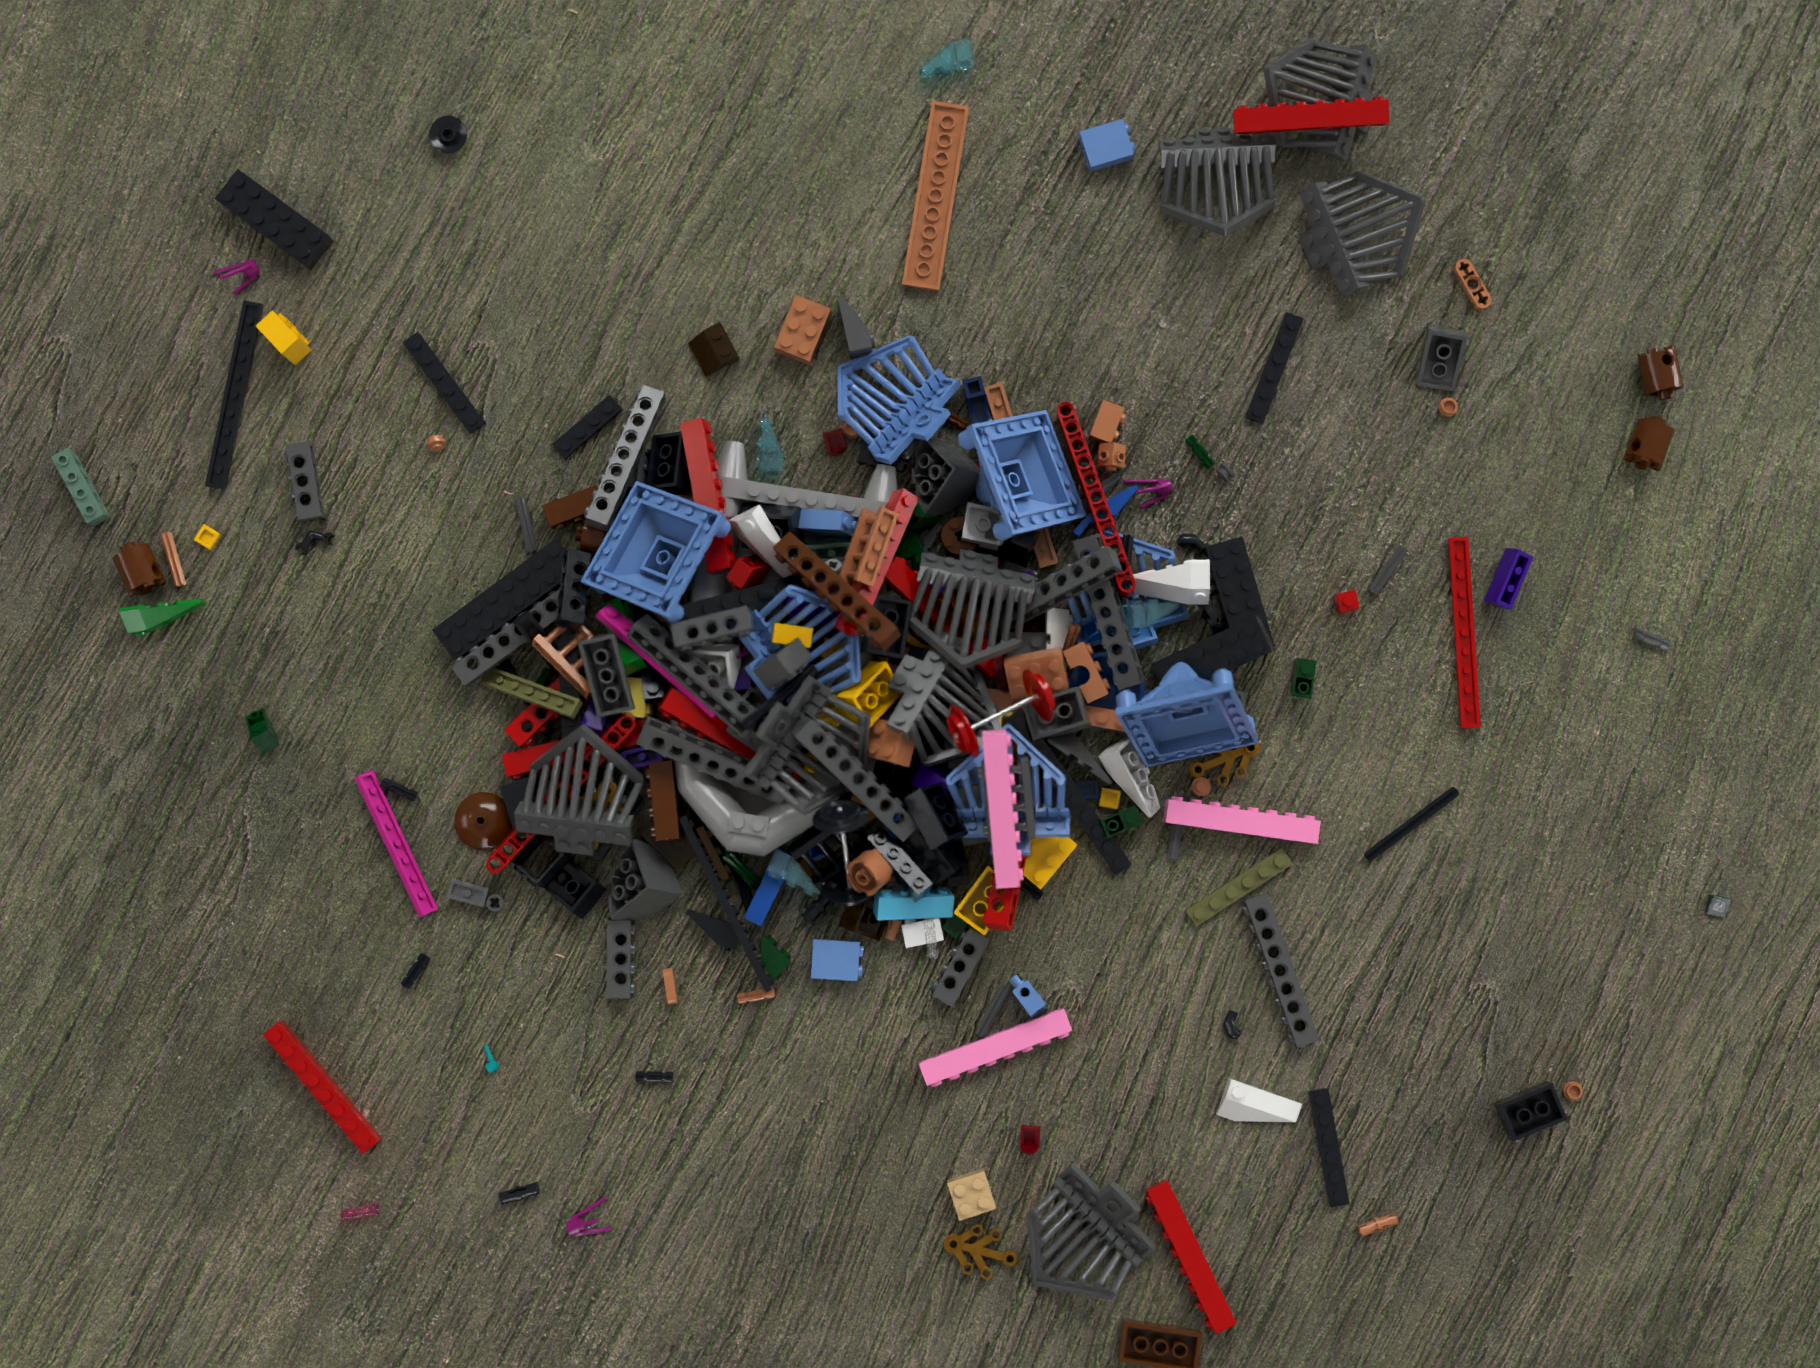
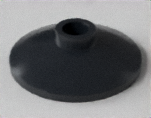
[429,116,467,153]

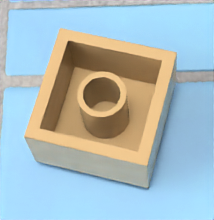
[947,1168,996,1221]

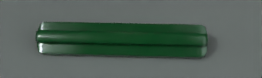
[723,851,761,890]

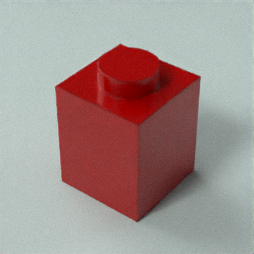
[1333,590,1360,615]

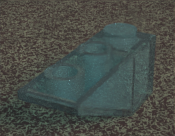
[919,38,975,78]
[756,413,784,475]
[1123,599,1183,628]
[766,849,820,897]

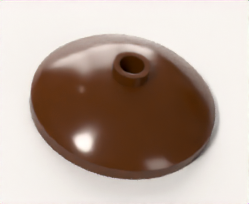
[454,792,512,850]

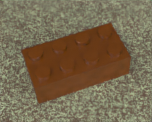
[645,760,681,843]
[1117,1318,1202,1368]

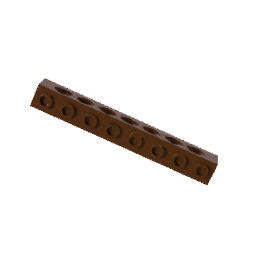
[773,531,901,651]

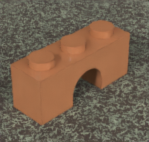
[1062,641,1111,704]

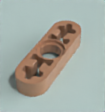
[1454,259,1491,310]

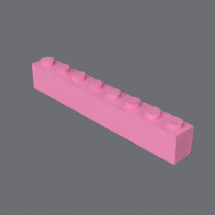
[982,729,1024,889]
[1163,796,1321,844]
[918,1008,1072,1087]

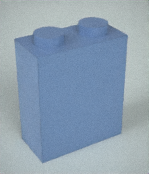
[1078,119,1136,172]
[799,509,858,538]
[811,939,864,981]

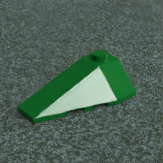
[119,598,207,637]

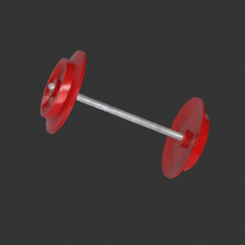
[947,670,1055,758]

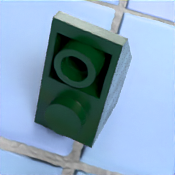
[907,501,942,530]
[1291,658,1317,699]
[246,708,280,754]
[1100,805,1143,838]
[761,935,792,979]

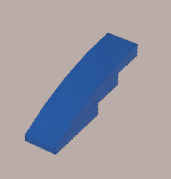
[1072,485,1139,538]
[744,848,795,926]

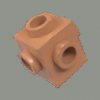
[1098,442,1126,472]

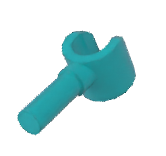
[483,1045,499,1073]

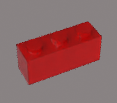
[726,555,771,589]

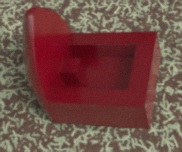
[822,428,847,457]
[1020,1125,1041,1155]

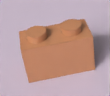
[1089,400,1126,443]

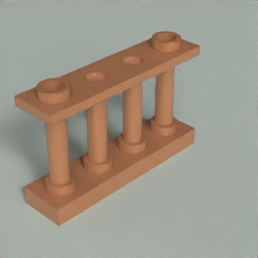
[839,506,899,587]
[532,625,594,699]

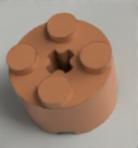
[846,849,894,896]

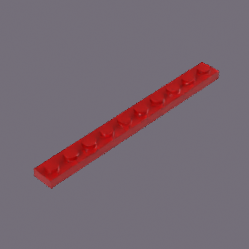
[1448,537,1481,729]

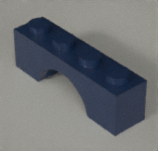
[962,376,992,424]

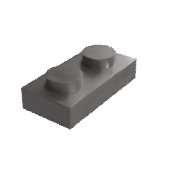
[446,879,490,907]

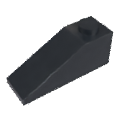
[686,909,739,952]

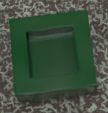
[941,913,968,939]

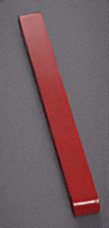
[1057,402,1136,598]
[486,712,636,873]

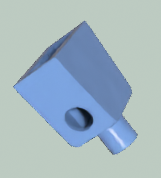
[1009,974,1047,1019]

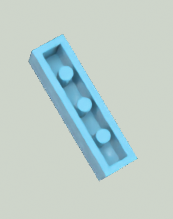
[873,887,954,920]

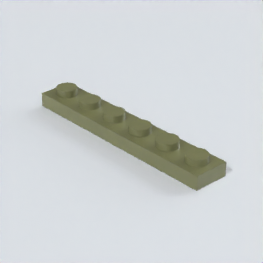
[480,668,583,719]
[1185,848,1292,927]

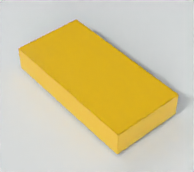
[771,623,813,648]

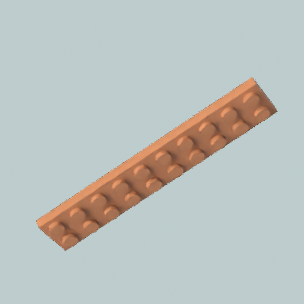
[902,101,969,292]

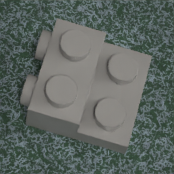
[961,502,1004,551]

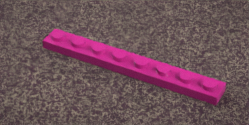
[596,603,716,719]
[354,770,438,918]

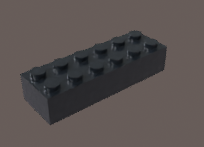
[215,169,333,271]
[1203,536,1275,647]
[1151,615,1275,683]

